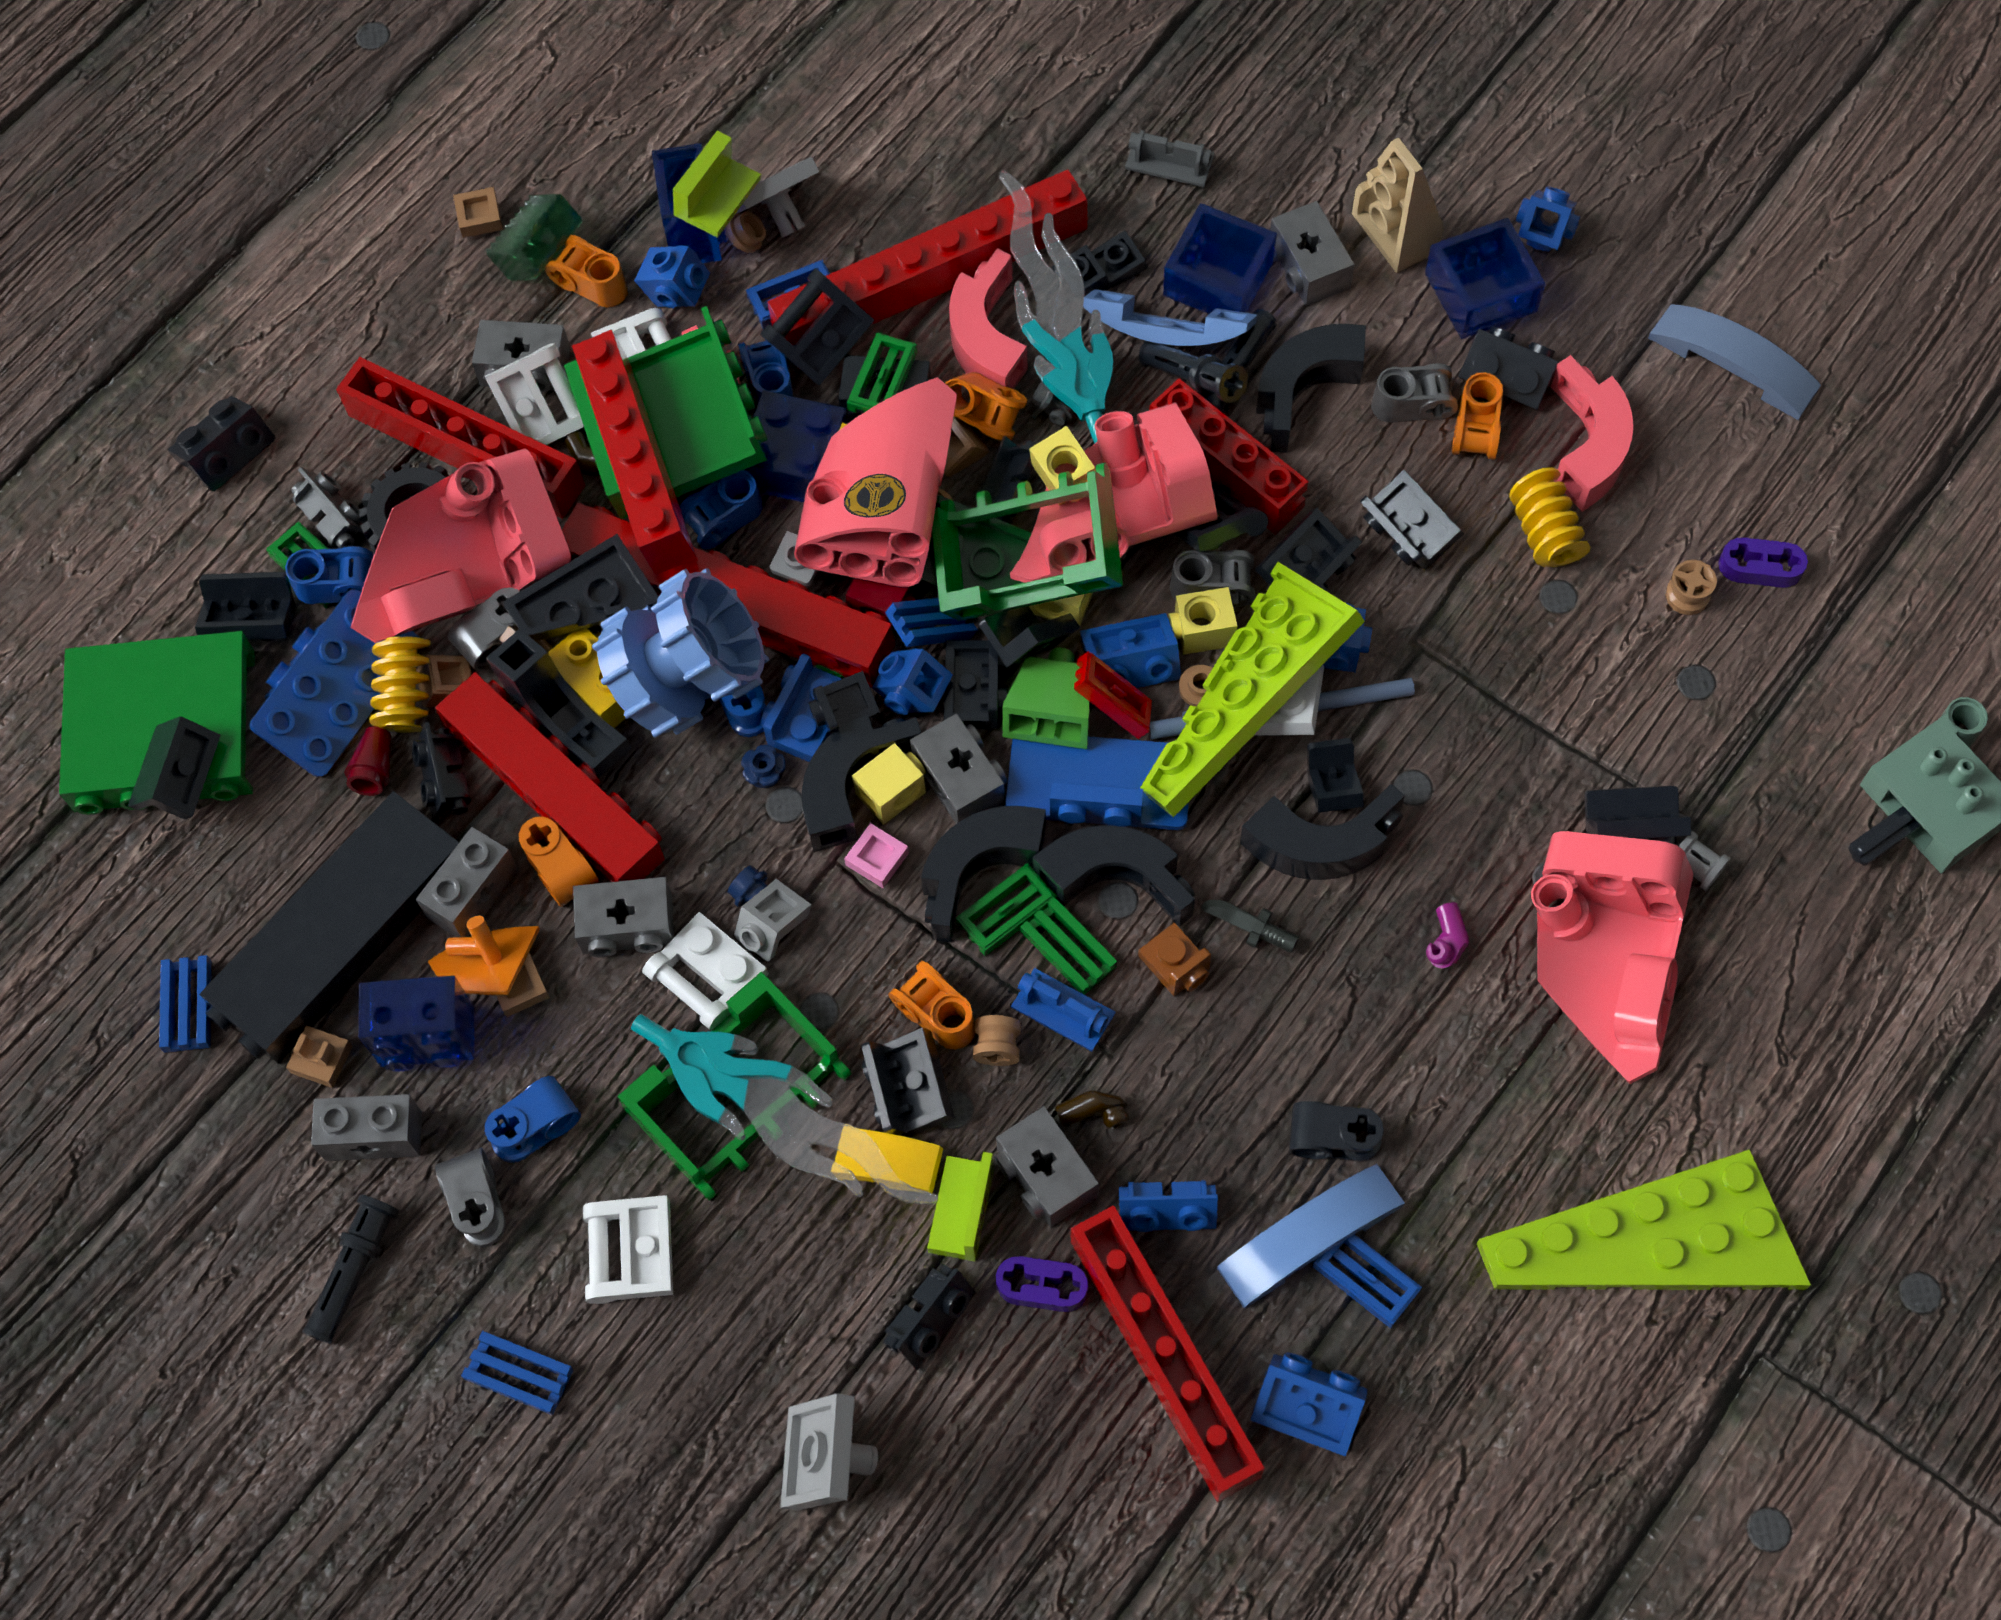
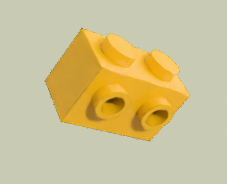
[548,628,625,728]

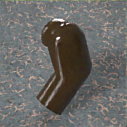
[565,432,600,477]
[1056,1090,1129,1130]

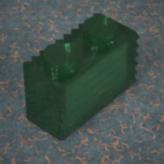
[486,194,582,281]

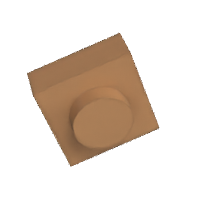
[453,187,503,238]
[496,953,550,1017]

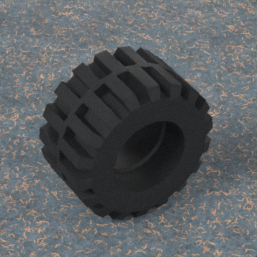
[359,462,466,554]

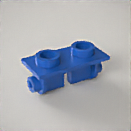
[1011,968,1116,1052]
[1119,1180,1218,1232]

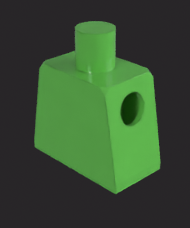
[1003,648,1089,749]

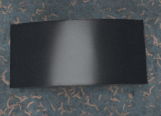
[1051,230,1148,301]

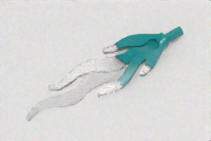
[999,171,1113,444]
[631,1014,938,1204]

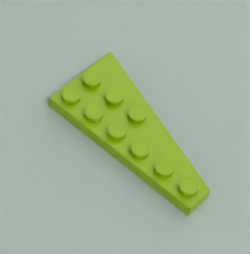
[1140,562,1365,817]
[1477,1149,1811,1290]

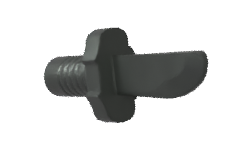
[1201,900,1299,953]

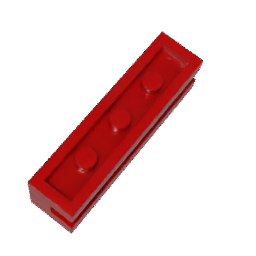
[1149,378,1308,535]

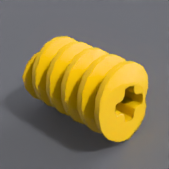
[1509,467,1591,567]
[370,637,431,733]

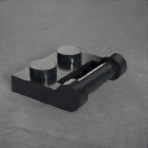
[760,268,875,386]
[1174,481,1268,553]

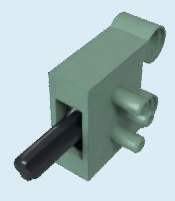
[1848,697,2001,874]

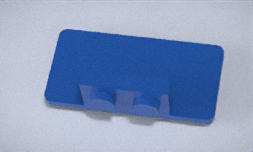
[250,590,420,777]
[1005,736,1189,830]

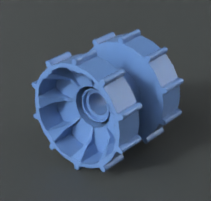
[592,568,769,738]

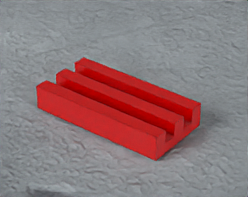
[1074,651,1152,739]

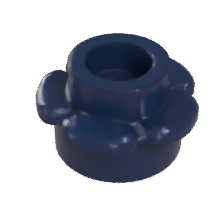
[741,745,786,788]
[727,865,768,907]

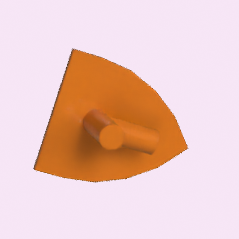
[428,916,540,995]

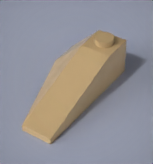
[1352,138,1444,273]

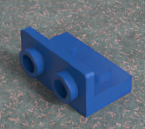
[1080,613,1181,688]
[761,653,842,762]
[1250,1352,1368,1457]

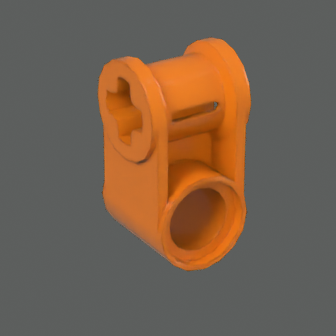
[545,235,628,307]
[945,372,1028,441]
[1451,372,1503,460]
[519,817,599,908]
[888,961,975,1050]

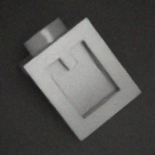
[770,531,830,586]
[734,879,812,961]

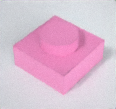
[844,823,909,888]

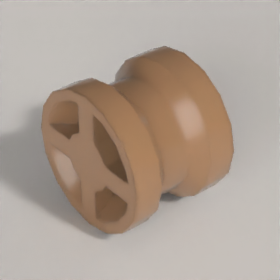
[1665,559,1717,615]
[973,1015,1021,1066]

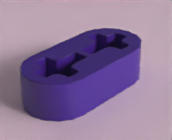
[1718,538,1808,588]
[996,1256,1088,1312]

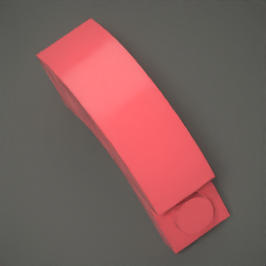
[949,249,1028,389]
[1551,355,1633,512]

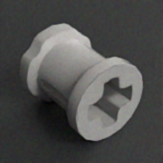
[1679,831,1731,891]

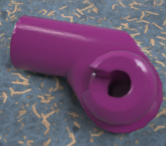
[1426,902,1469,968]

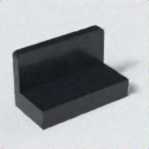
[978,606,1081,667]
[128,716,221,820]

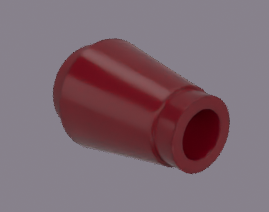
[344,726,392,796]

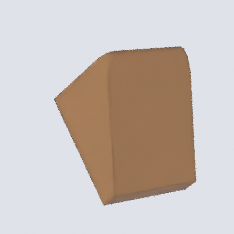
[944,416,990,477]
[417,655,472,707]

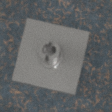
[736,156,819,238]
[780,1393,878,1510]

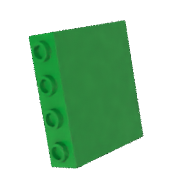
[564,306,768,519]
[59,631,255,815]

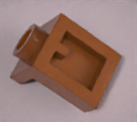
[1138,922,1211,997]

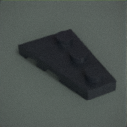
[502,534,659,642]

